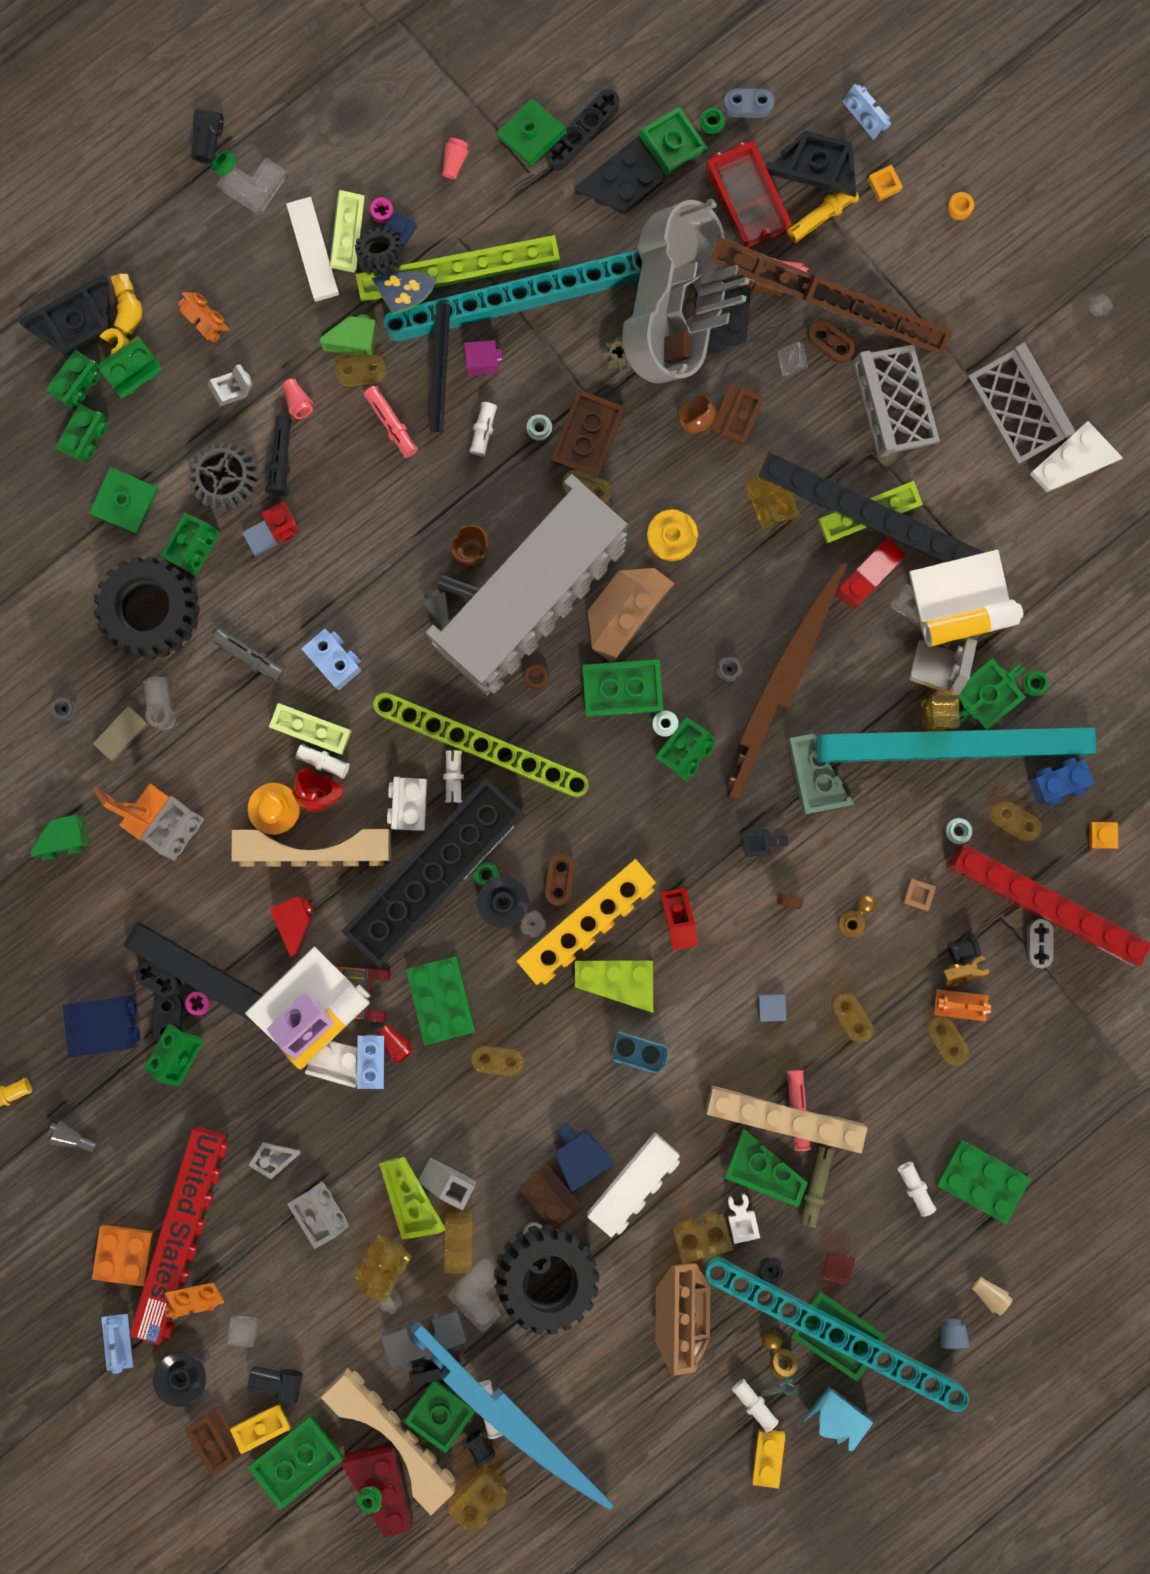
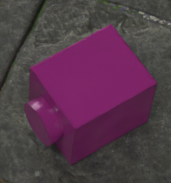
[464,340,502,376]

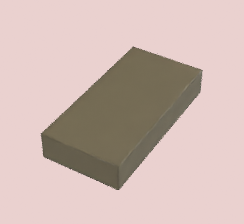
[93,706,149,762]

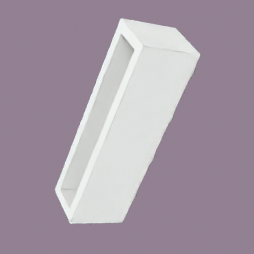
[587,1132,680,1238]

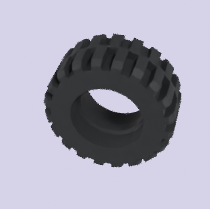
[94,557,200,659]
[494,1224,599,1335]

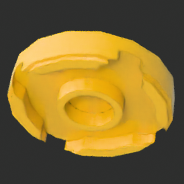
[647,509,698,561]

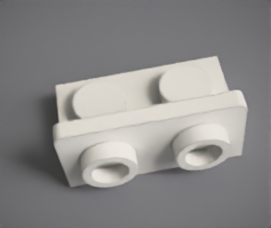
[387,777,427,831]

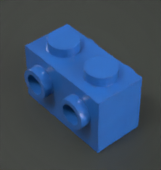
[1028,757,1095,806]

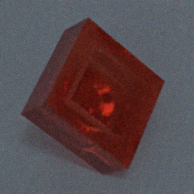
[822,1251,855,1286]

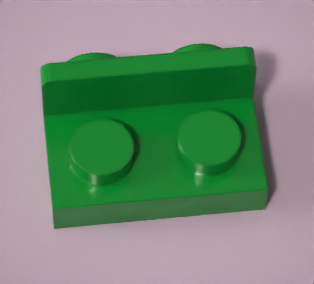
[97,336,162,398]
[46,349,101,410]
[55,404,109,464]
[159,512,220,576]
[655,717,716,781]
[144,1024,205,1086]

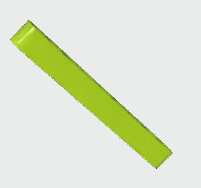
[373,693,589,798]

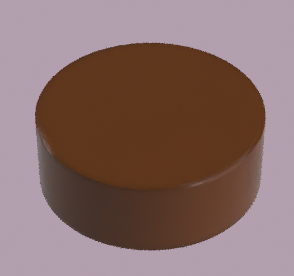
[523,664,549,690]
[776,893,804,909]

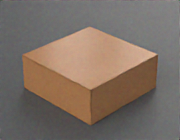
[902,879,936,911]

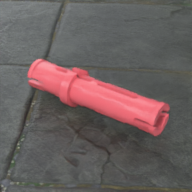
[363,386,418,458]
[786,1070,811,1151]

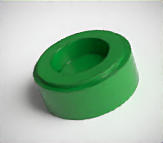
[212,150,237,177]

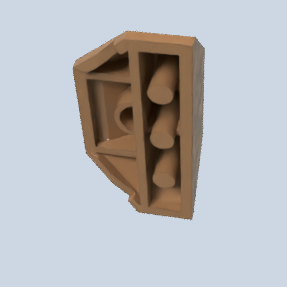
[588,568,675,663]
[655,1263,710,1376]

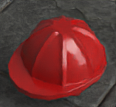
[292,769,344,812]

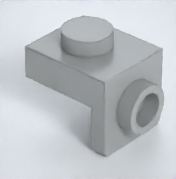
[208,364,252,407]

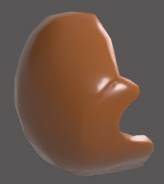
[677,395,717,434]
[451,525,489,567]

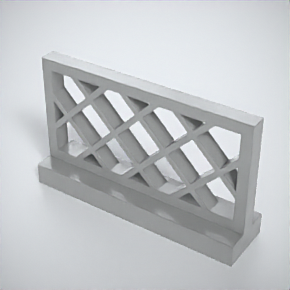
[968,342,1075,465]
[852,344,940,458]

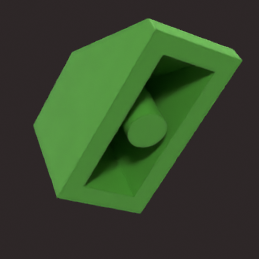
[320,315,378,358]

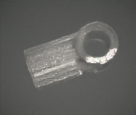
[143,677,175,730]

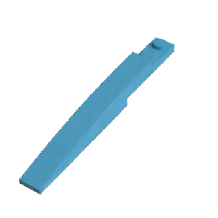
[410,1321,613,1510]

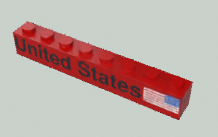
[947,845,1150,967]
[129,1127,229,1345]

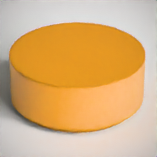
[947,192,974,220]

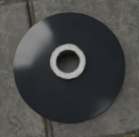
[477,876,529,928]
[153,1352,206,1407]

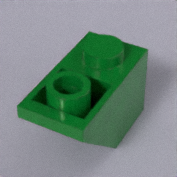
[30,815,90,861]

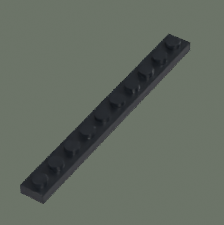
[757,452,1001,563]

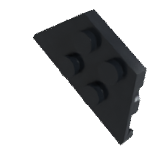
[765,131,857,197]
[574,136,663,215]
[18,274,110,356]
[706,277,751,355]

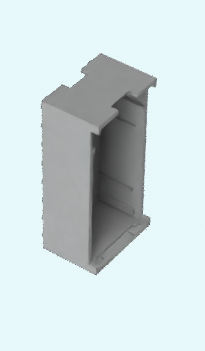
[426,474,628,696]

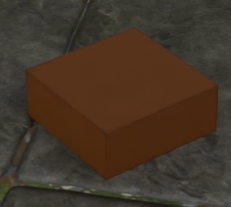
[665,331,691,364]

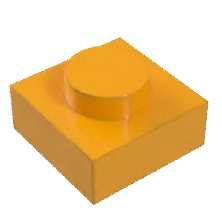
[867,165,903,202]
[1089,822,1118,849]

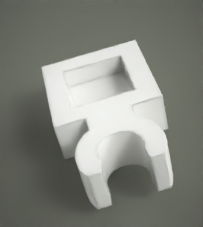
[728,1193,760,1244]

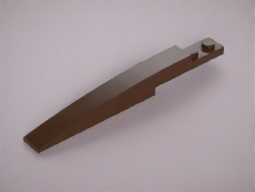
[708,236,953,356]
[726,563,847,801]

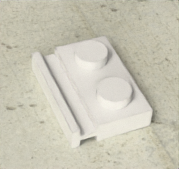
[305,1040,358,1088]

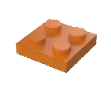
[92,1225,154,1287]

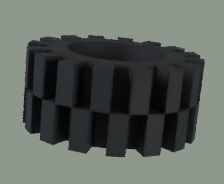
[355,228,404,276]

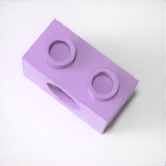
[267,993,334,1059]

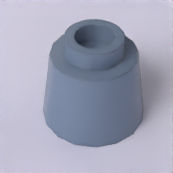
[940,1318,970,1349]

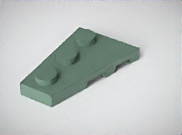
[787,734,854,815]

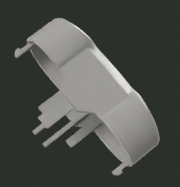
[622,199,750,383]

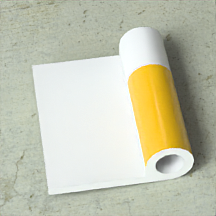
[909,550,1023,647]
[245,946,370,1070]

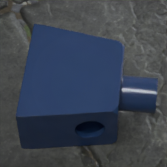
[555,1123,614,1192]

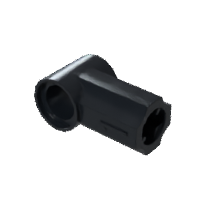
[190,109,224,165]
[247,1366,303,1403]

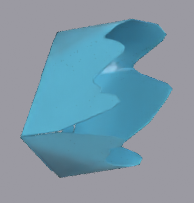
[611,1031,668,1073]
[804,1386,873,1452]

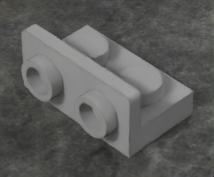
[141,796,204,860]
[287,1182,349,1249]

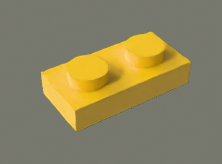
[230,1403,291,1454]
[752,1428,785,1489]

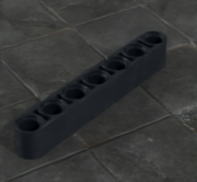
[123,922,264,1024]

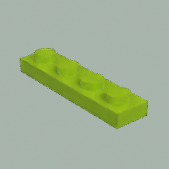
[817,481,923,544]

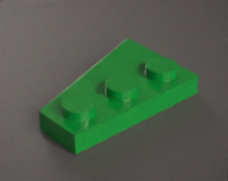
[724,1128,807,1207]

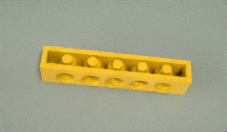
[517,859,656,985]

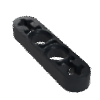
[546,89,620,171]

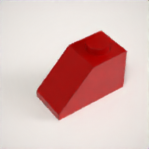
[660,888,698,950]
[270,896,314,957]

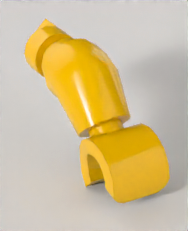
[100,274,143,355]

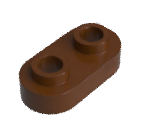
[808,320,855,363]
[545,854,574,906]

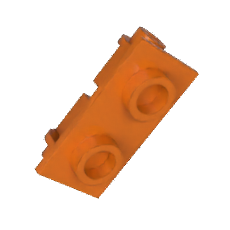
[178,292,230,342]
[934,989,991,1021]
[165,1283,224,1319]

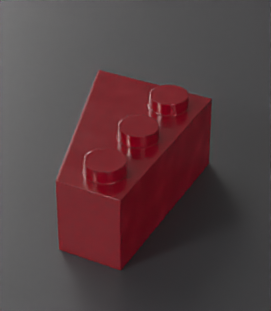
[340,1442,413,1538]

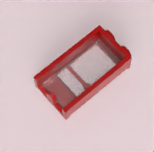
[705,141,791,249]

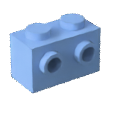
[301,629,362,691]

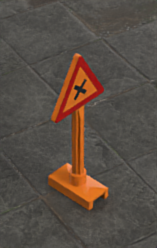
[93,784,170,841]

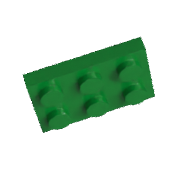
[582,659,663,717]
[406,956,476,1045]
[935,1139,1031,1225]
[790,1290,886,1382]
[247,1414,344,1510]

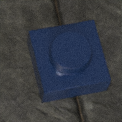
[382,211,417,248]

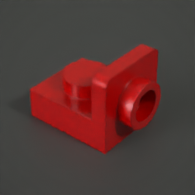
[262,501,300,542]

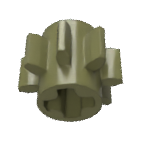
[603,337,631,372]

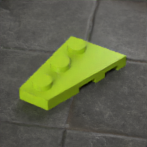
[575,960,653,1013]
[379,1157,446,1240]

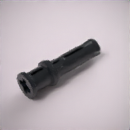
[265,416,292,496]

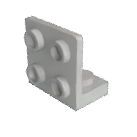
[909,637,977,697]

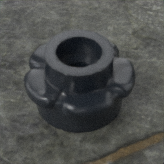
[757,1257,784,1284]

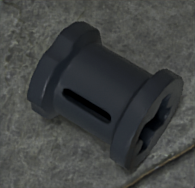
[947,934,981,964]
[462,1430,496,1468]

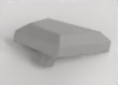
[249,1142,301,1179]

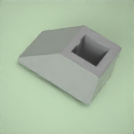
[418,1157,477,1211]

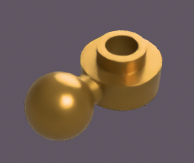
[838,894,877,937]
[762,1329,798,1379]

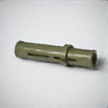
[800,1146,835,1228]

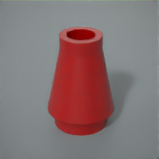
[377,1024,414,1064]

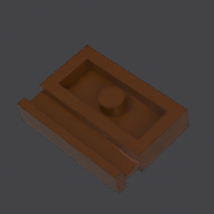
[710,383,765,446]
[519,1163,581,1228]
[184,1406,245,1477]

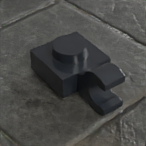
[742,829,788,857]

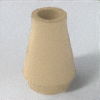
[971,1276,1013,1316]

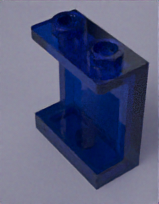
[62,995,140,1057]

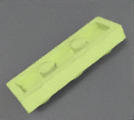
[329,190,364,273]
[269,703,352,755]

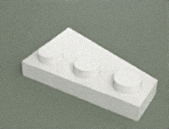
[1030,421,1123,492]

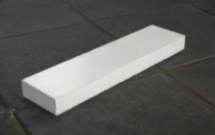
[287,197,339,302]

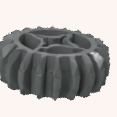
[188,441,259,511]

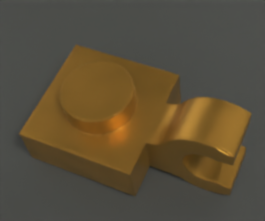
[942,957,990,989]

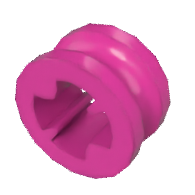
[370,197,394,224]
[185,992,210,1015]

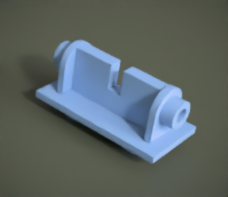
[842,84,891,140]
[357,1034,384,1089]
[101,1314,134,1374]

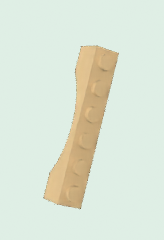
[232,829,391,867]
[705,1085,867,1154]
[321,1368,456,1515]

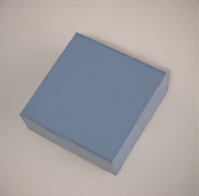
[242,520,278,556]
[758,994,786,1022]

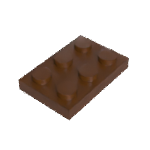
[550,389,625,480]

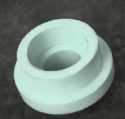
[527,415,552,441]
[652,711,678,737]
[946,818,972,844]

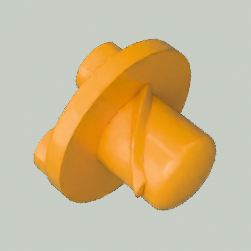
[248,783,300,835]

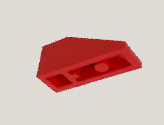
[835,538,906,611]

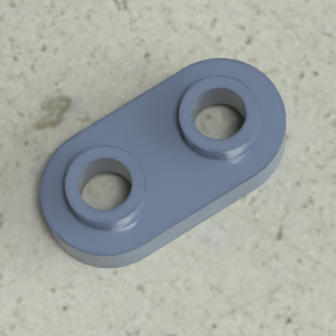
[723,88,775,118]

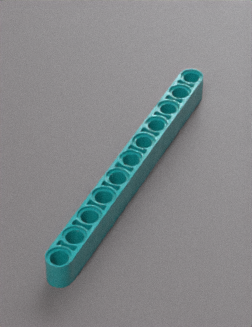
[384,250,641,341]
[816,728,1097,763]
[704,1256,969,1412]

